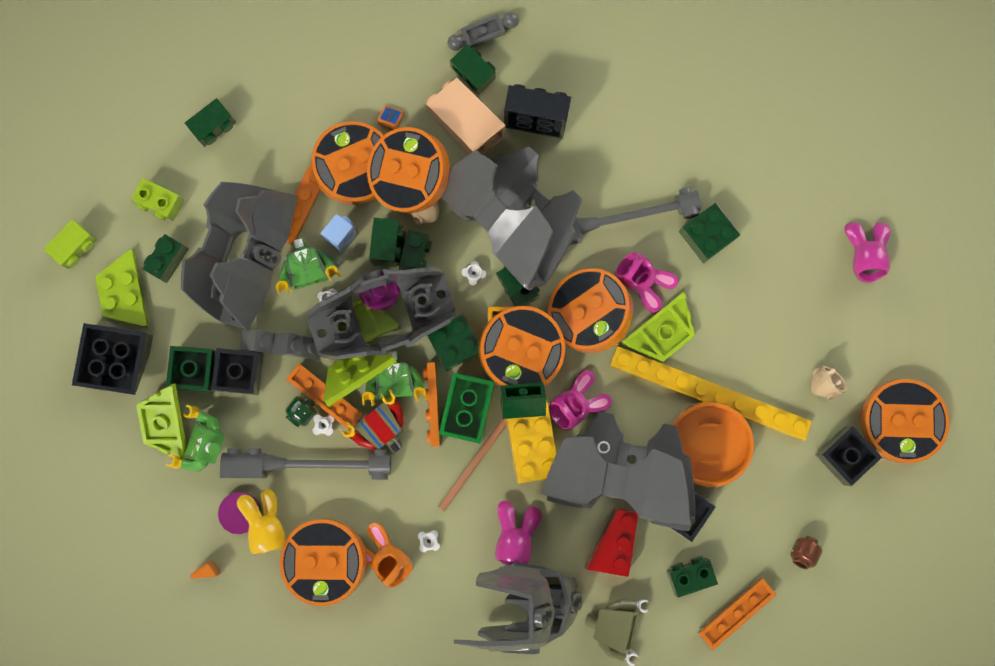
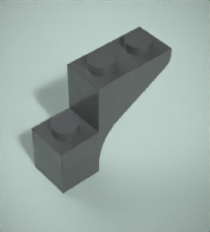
[240,330,320,360]

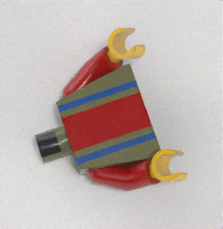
[340,389,404,454]

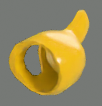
[237,489,286,555]

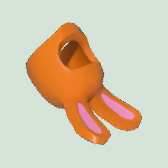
[364,522,413,588]

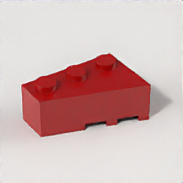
[585,508,638,577]

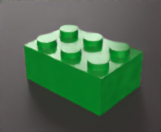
[439,372,494,444]

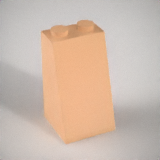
[426,78,505,155]

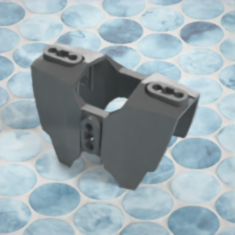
[441,146,582,290]
[181,181,298,330]
[306,266,456,360]
[541,412,695,531]
[454,563,583,654]

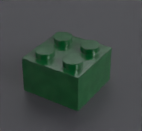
[679,203,740,264]
[369,217,405,268]
[427,314,479,372]
[166,346,216,392]

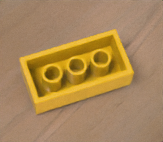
[505,396,556,484]

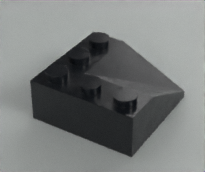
[504,84,571,139]
[72,323,153,395]

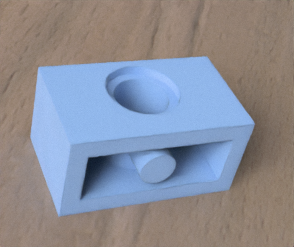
[321,214,358,253]

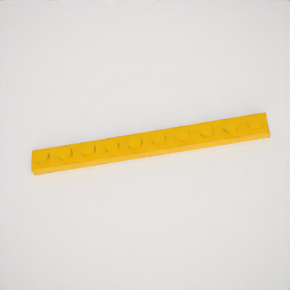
[609,346,812,441]

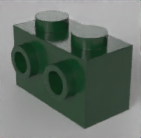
[450,44,496,95]
[184,98,236,147]
[398,230,432,270]
[142,234,189,283]
[496,267,540,307]
[500,382,547,419]
[667,556,718,598]

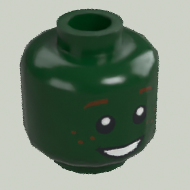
[285,396,317,428]

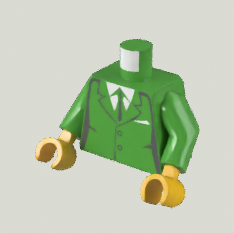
[276,238,341,295]
[362,351,428,406]
[165,405,224,472]

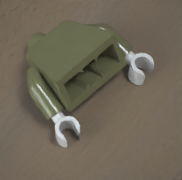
[585,599,649,666]

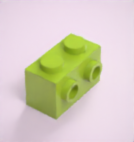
[131,178,184,221]
[43,219,97,269]

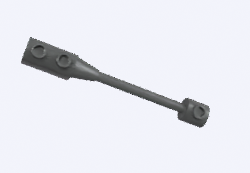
[570,187,701,245]
[220,448,392,480]

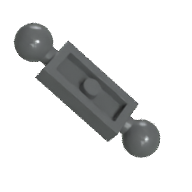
[447,12,519,51]

